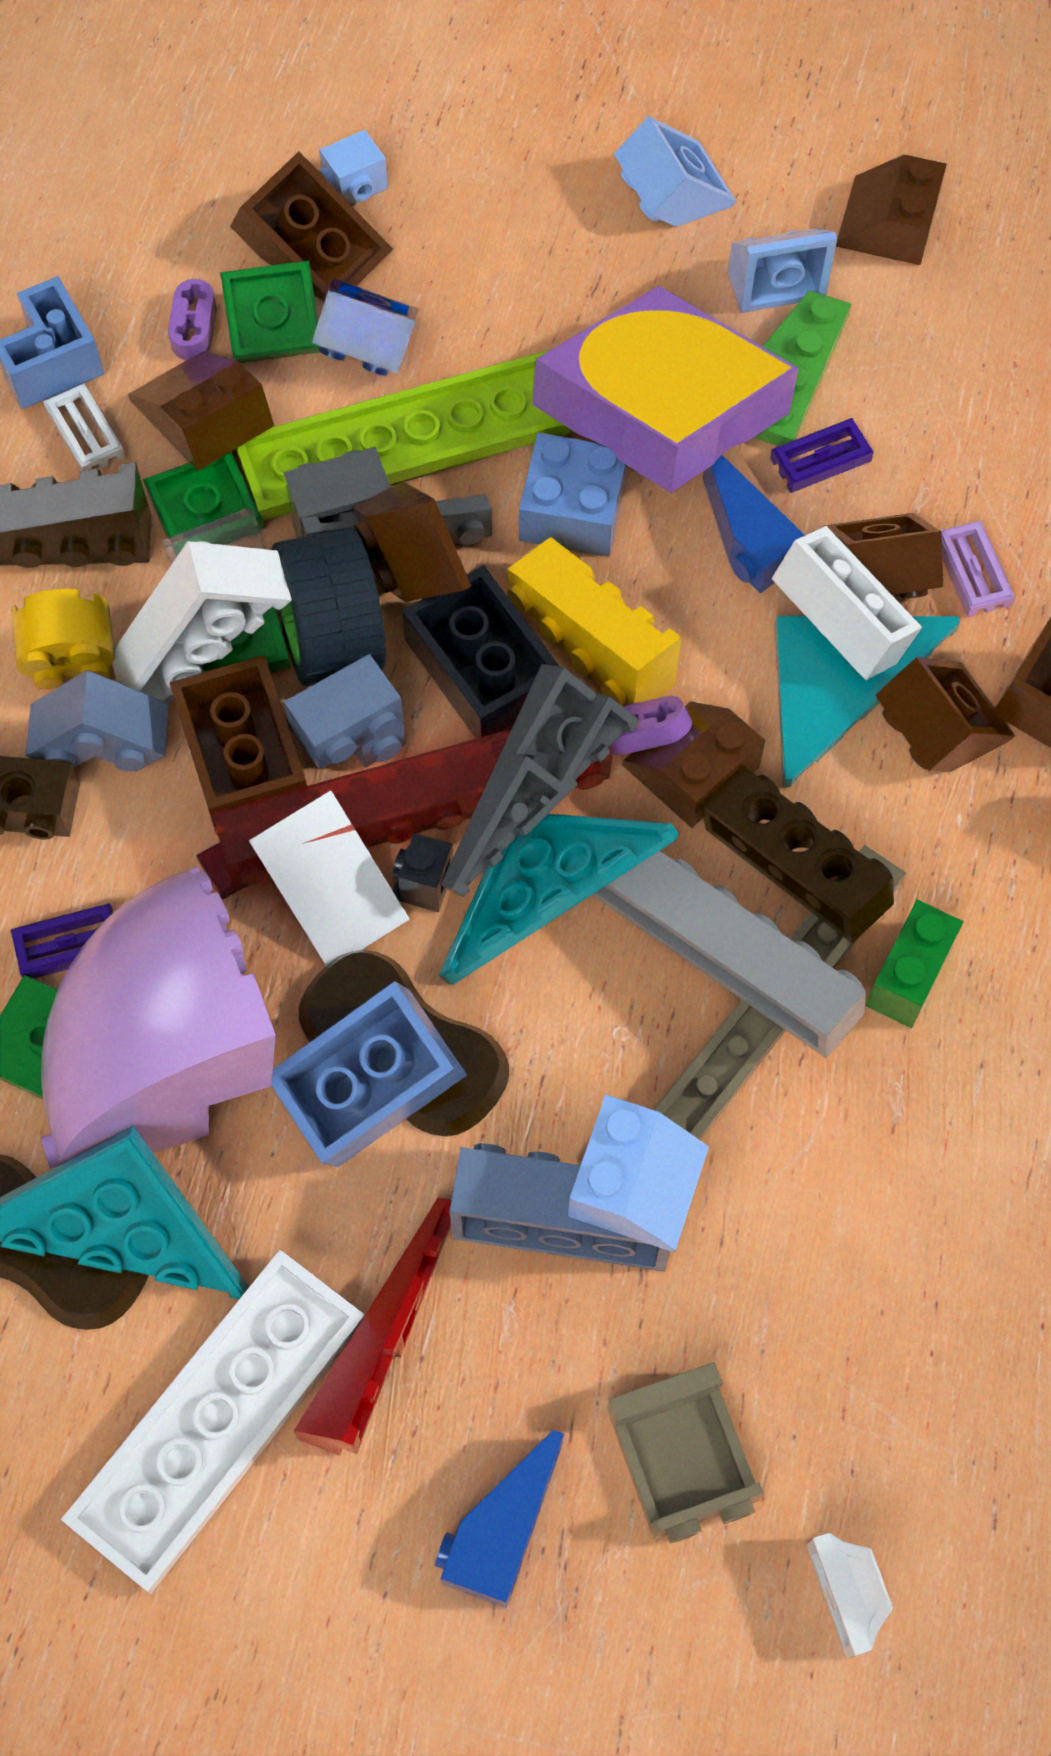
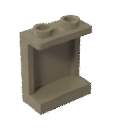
[607,1362,764,1544]

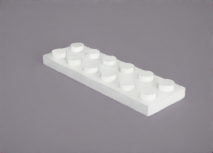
[61,1250,365,1594]

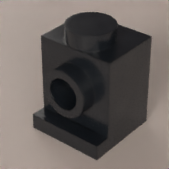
[393,833,453,912]

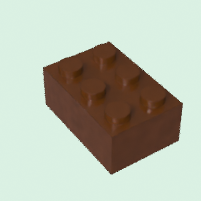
[169,655,311,835]

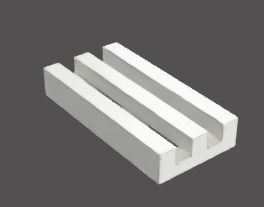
[43,383,126,471]

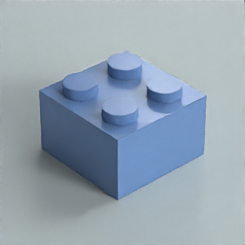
[519,433,628,557]

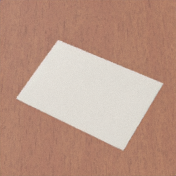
[249,791,410,966]

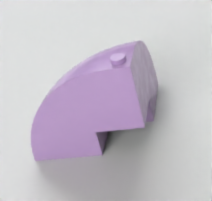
[41,867,276,1168]

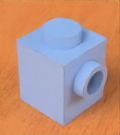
[318,130,388,205]

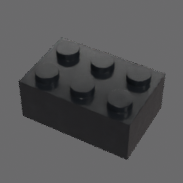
[402,565,560,746]

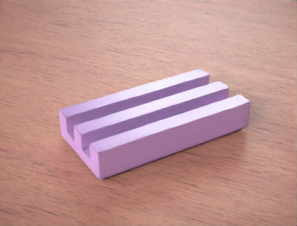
[941,521,1015,617]

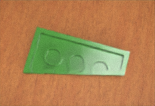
[754,290,851,446]

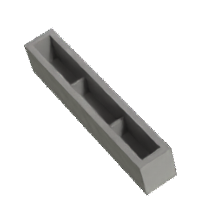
[592,851,866,1059]

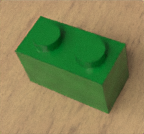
[865,899,964,1028]

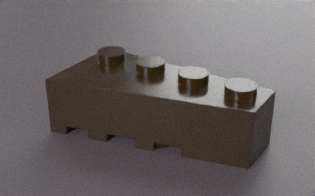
[0,462,151,568]

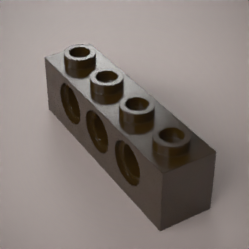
[0,756,80,840]
[701,765,894,944]

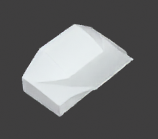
[806,1533,893,1660]

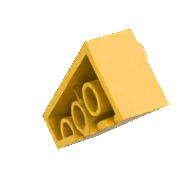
[507,537,682,706]

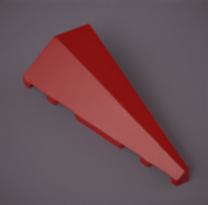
[294,1198,451,1455]

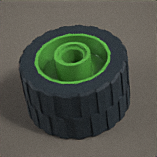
[271,527,386,687]

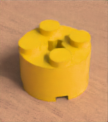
[11,588,115,689]

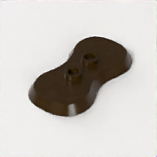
[298,950,509,1136]
[0,1154,149,1330]

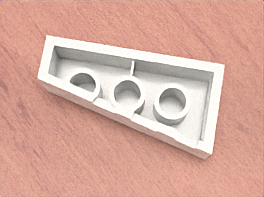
[112,541,292,704]

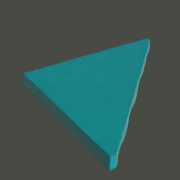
[775,616,960,787]
[439,814,679,985]
[0,1126,249,1299]

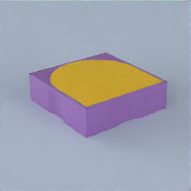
[532,286,798,493]

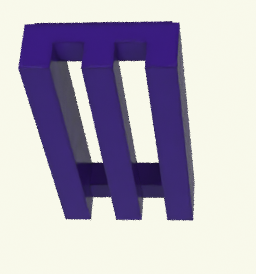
[770,418,874,493]
[11,903,114,979]

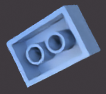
[272,981,467,1167]

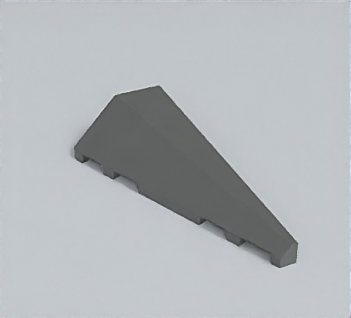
[441,664,640,896]

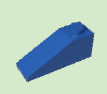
[703,455,805,593]
[435,1430,564,1608]

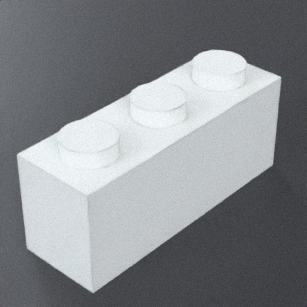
[772,526,922,680]

